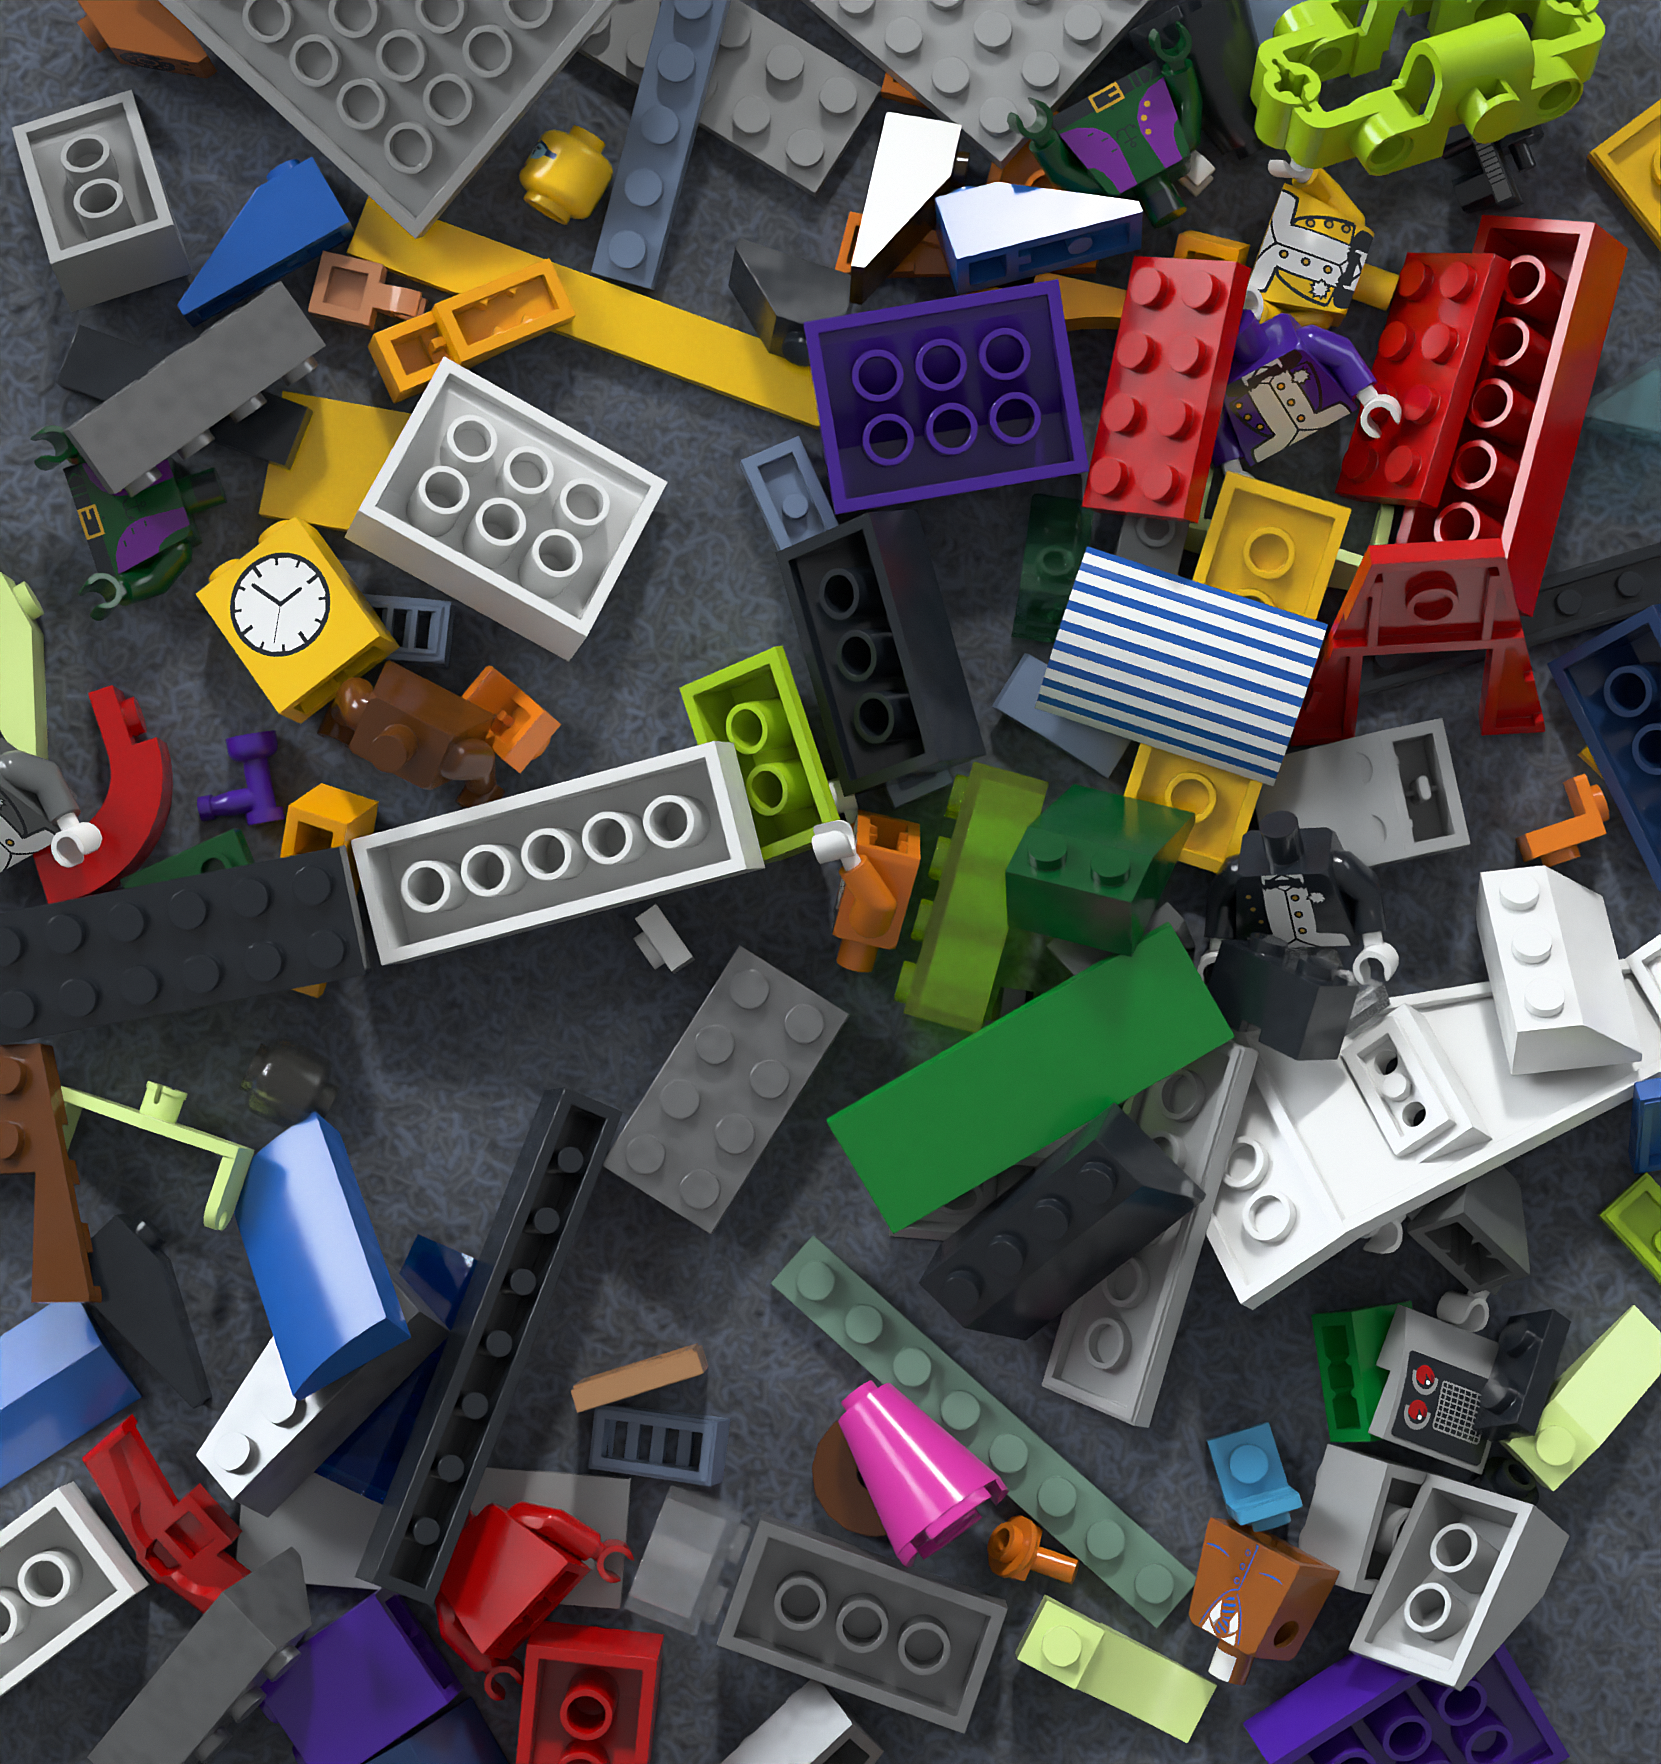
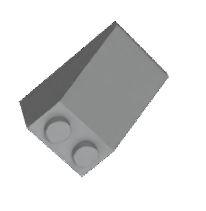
[12,89,192,312]
[1348,1473,1570,1692]

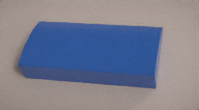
[234,1111,411,1401]

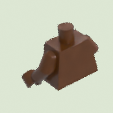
[317,660,505,808]

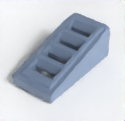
[363,594,456,669]
[588,1404,730,1486]

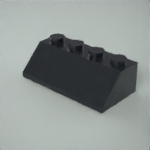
[776,509,987,797]
[919,1102,1206,1341]

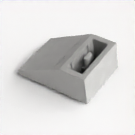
[1255,718,1470,869]

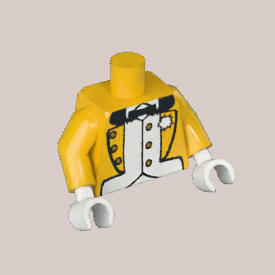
[1243,158,1399,330]

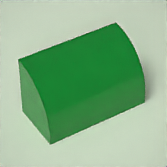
[1311,1301,1413,1442]

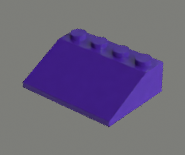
[803,279,1089,515]
[1242,1643,1570,1764]

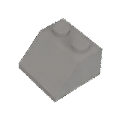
[1298,1444,1463,1595]

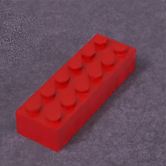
[1395,215,1628,617]

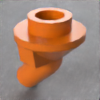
[987,1515,1080,1584]

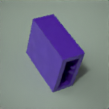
[259,1587,464,1764]

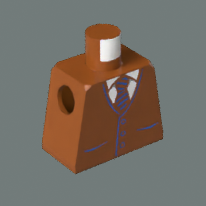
[1189,1517,1340,1686]

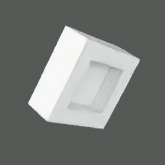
[633,904,695,974]

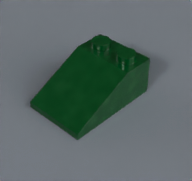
[1005,784,1195,957]

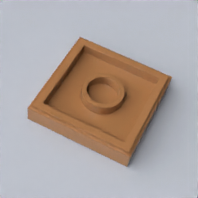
[571,1343,708,1413]

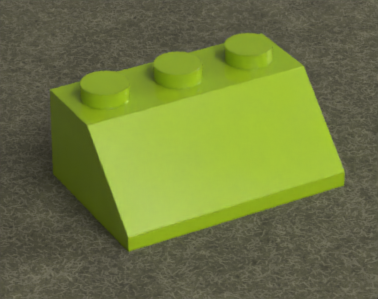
[679,645,840,864]

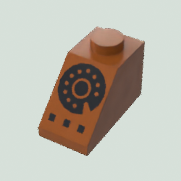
[77,0,217,79]

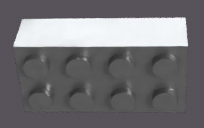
[602,945,849,1234]
[717,1513,1008,1734]

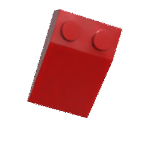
[516,1621,665,1764]

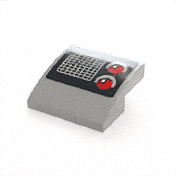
[1368,1304,1499,1475]

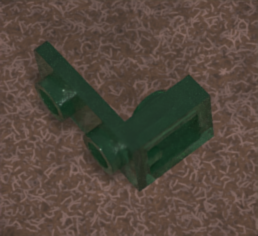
[1011,494,1094,643]

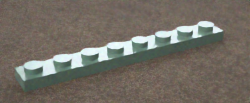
[771,1235,1196,1628]

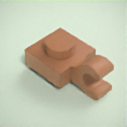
[308,251,428,330]

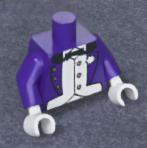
[1211,309,1402,491]

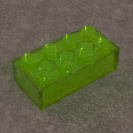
[893,761,1049,1036]

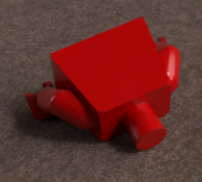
[434,1501,634,1701]

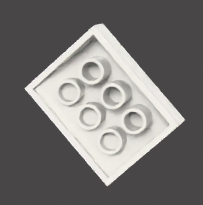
[344,357,667,662]

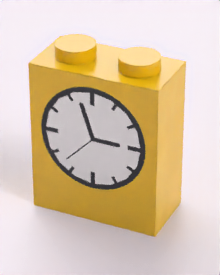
[196,516,400,724]

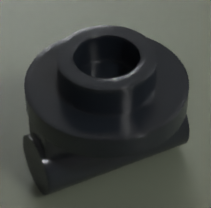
[1466,1457,1539,1506]

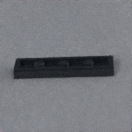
[56,325,313,470]

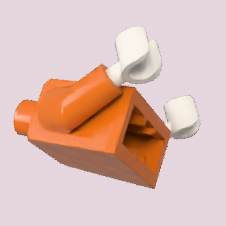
[812,778,920,972]

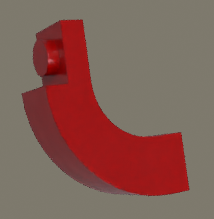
[32,685,173,903]

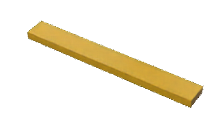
[347,196,820,430]

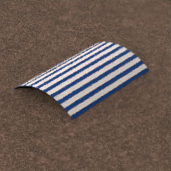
[1035,546,1328,786]

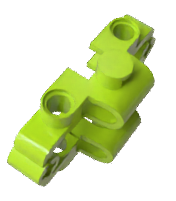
[1250,0,1605,176]

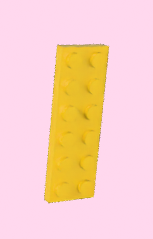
[1124,470,1352,873]

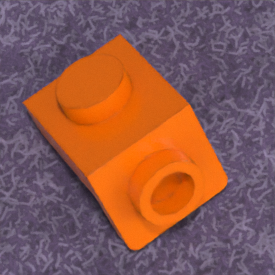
[461,666,561,773]
[1515,774,1610,868]

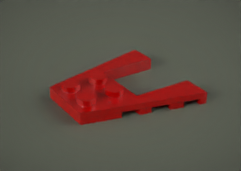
[1290,538,1545,746]

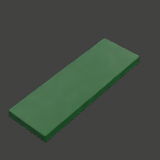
[827,922,1235,1234]

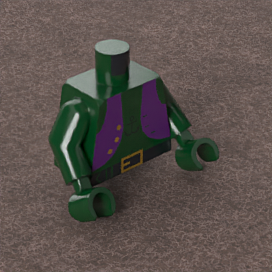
[1007,21,1203,229]
[30,425,227,621]

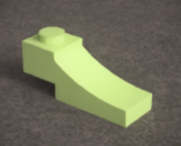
[1015,1595,1217,1743]

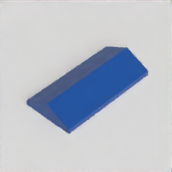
[0,1303,143,1489]

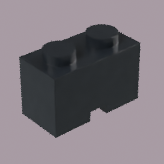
[1208,932,1360,1061]

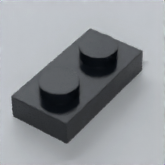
[1472,1309,1571,1442]

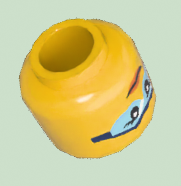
[519,125,613,225]

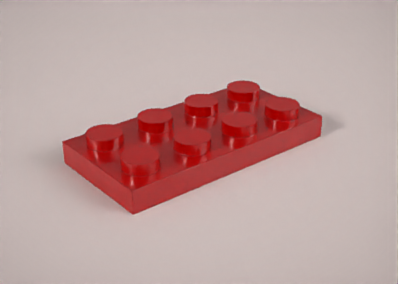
[1335,252,1512,508]
[1081,256,1252,524]

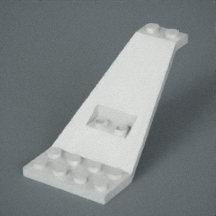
[1206,934,1661,1310]

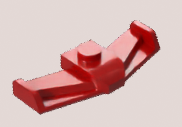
[82,1413,252,1614]

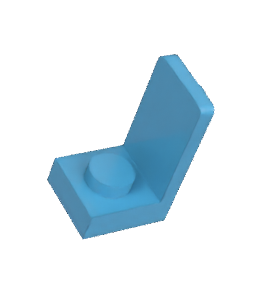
[1206,1421,1303,1532]

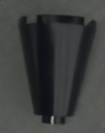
[1127,0,1268,160]

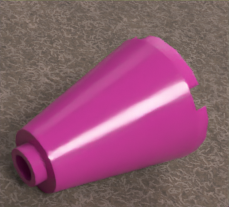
[838,1380,1009,1568]

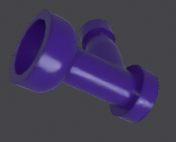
[197,730,285,826]

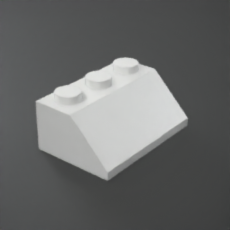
[1476,865,1643,1076]

